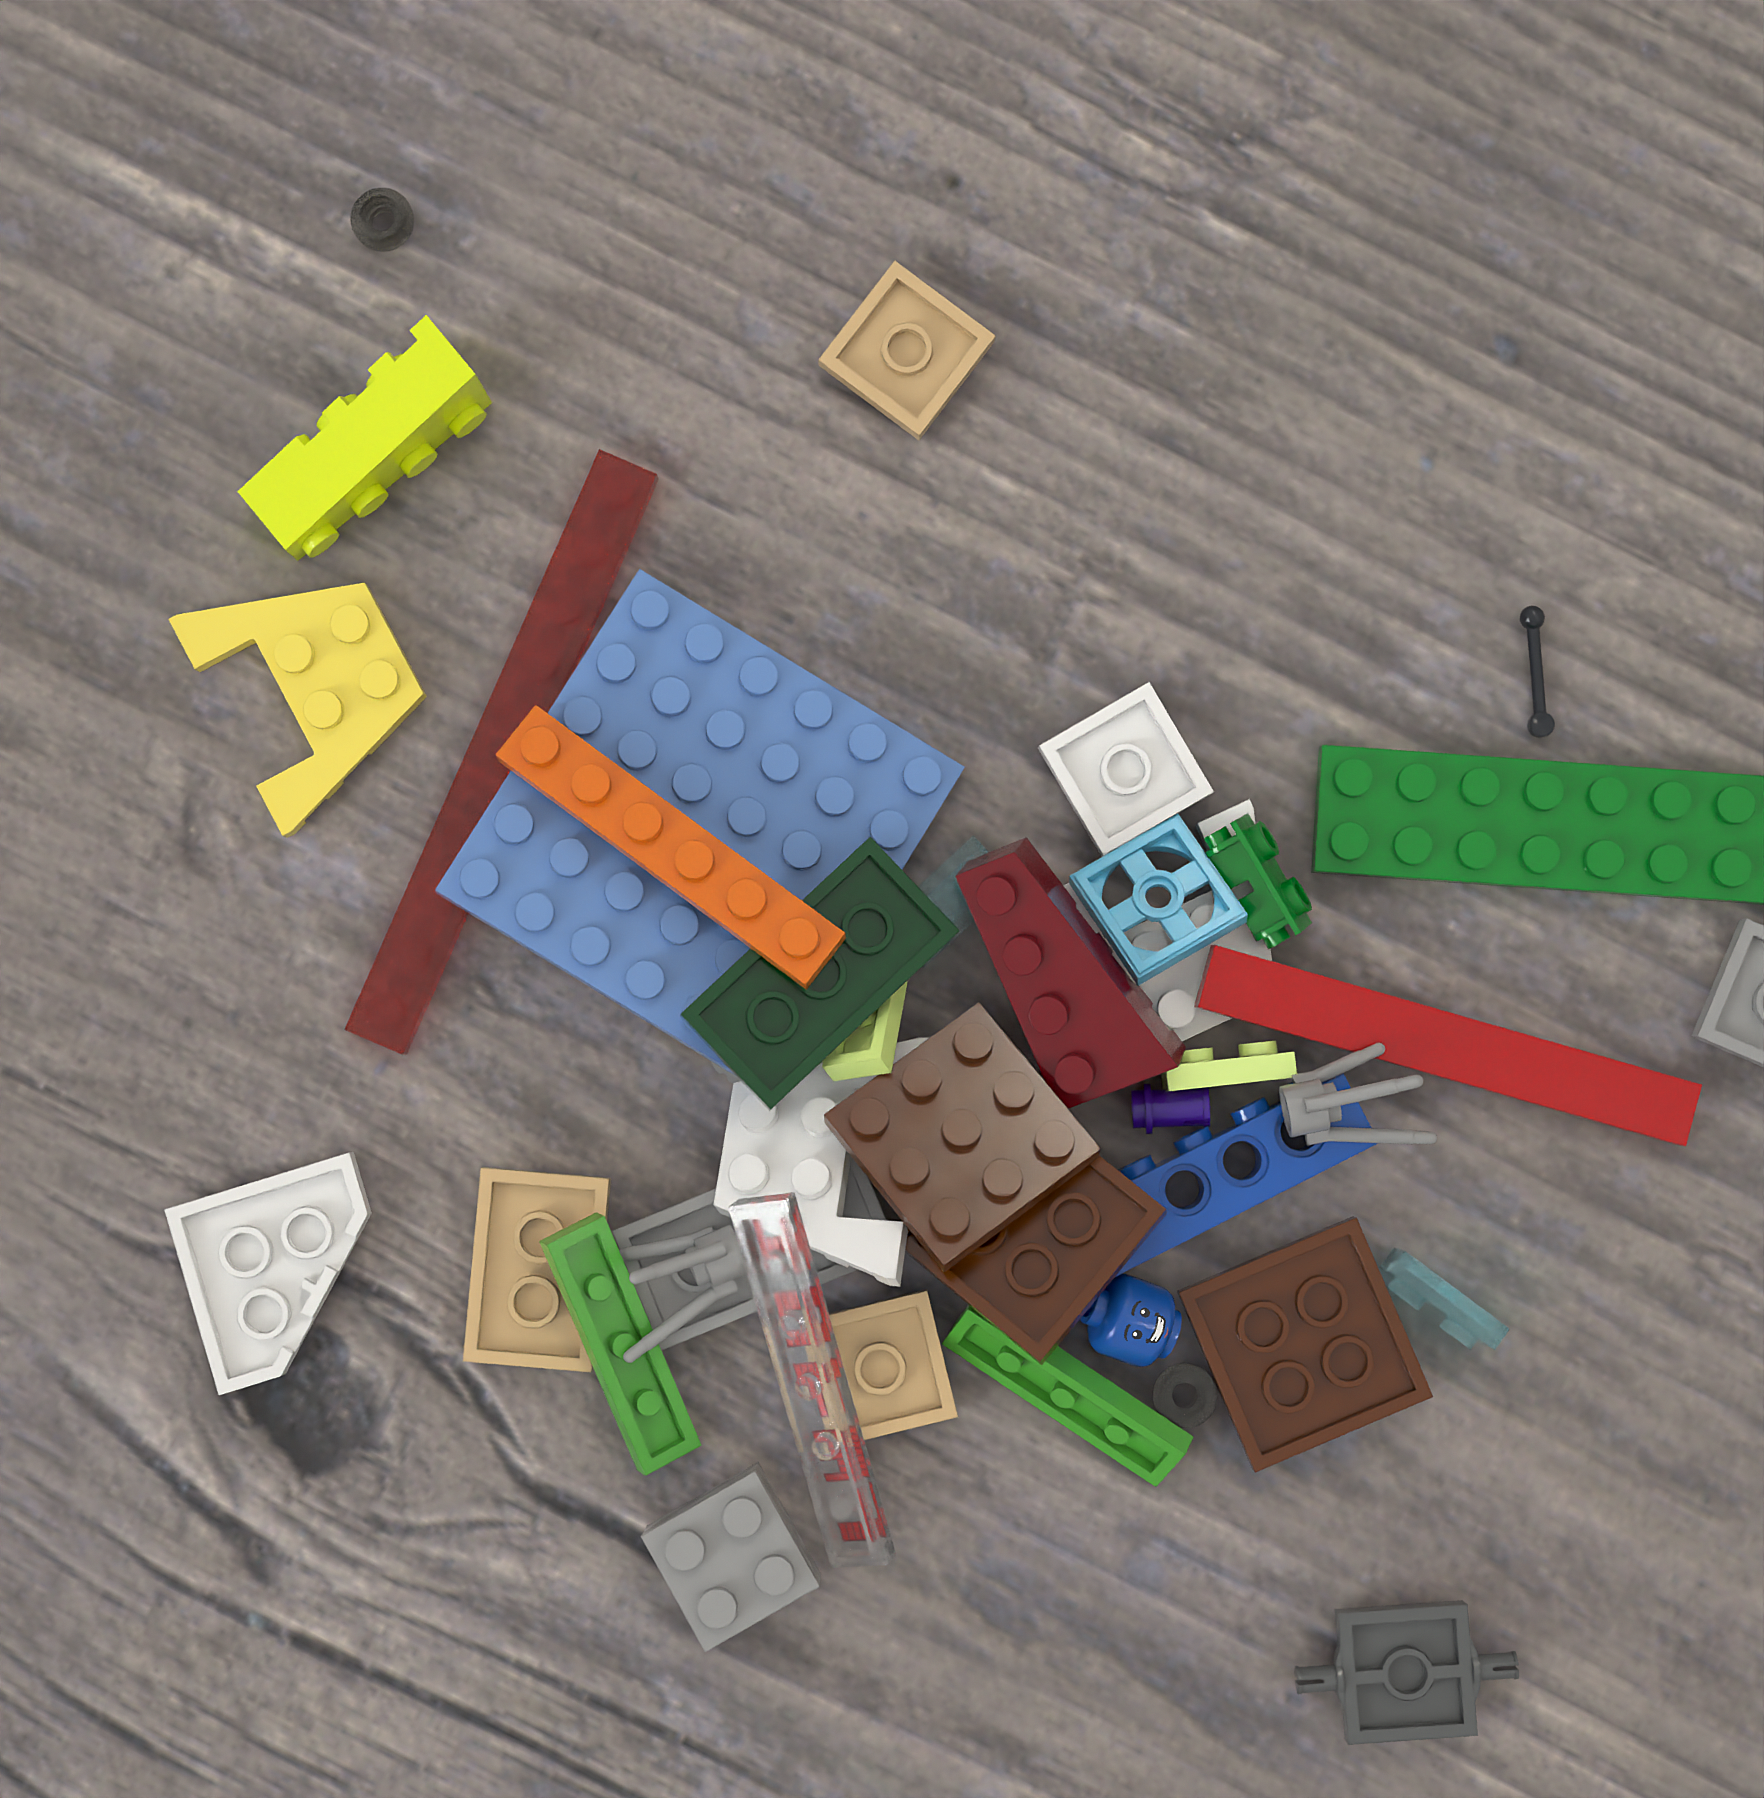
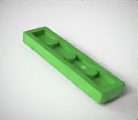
[539,1212,702,1476]
[942,1305,1193,1487]

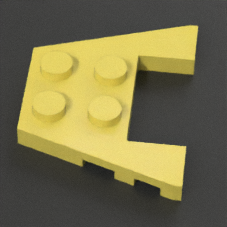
[168,583,427,838]

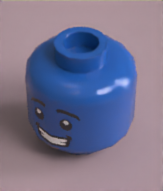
[1081,1273,1182,1367]

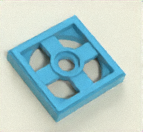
[1069,813,1248,986]

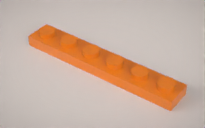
[495,705,846,990]

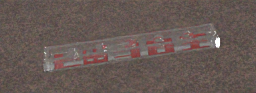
[728,1192,896,1568]

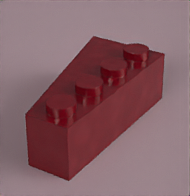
[955,837,1186,1109]

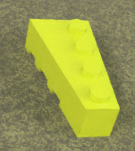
[237,315,492,561]

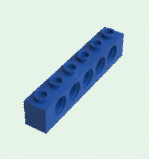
[1115,1073,1378,1277]

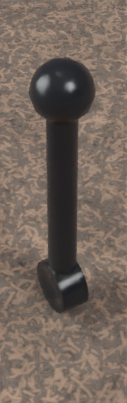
[1520,605,1555,738]

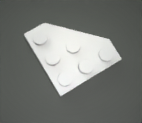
[164,1152,372,1395]

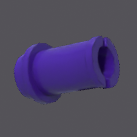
[1131,1084,1210,1134]

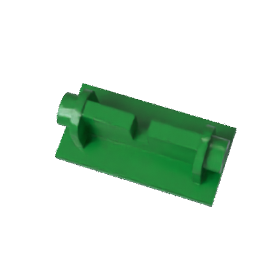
[1204,813,1312,949]

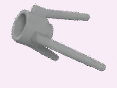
[1279,1043,1437,1146]
[619,1225,749,1363]

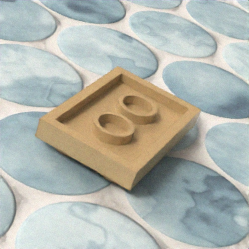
[463,1167,611,1372]

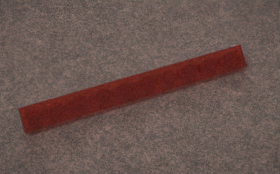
[344,449,659,1055]

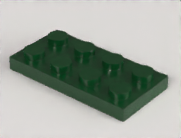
[680,837,960,1111]

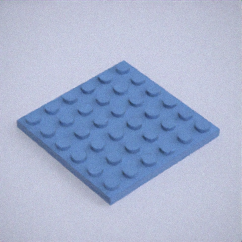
[435,569,965,1076]

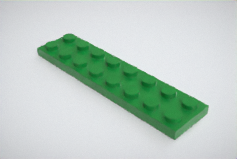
[1311,745,1764,905]

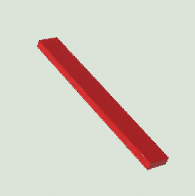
[1194,945,1702,1146]

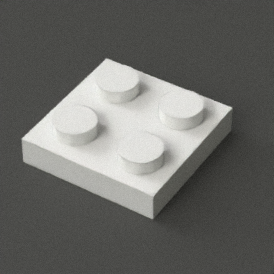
[1038,682,1214,857]

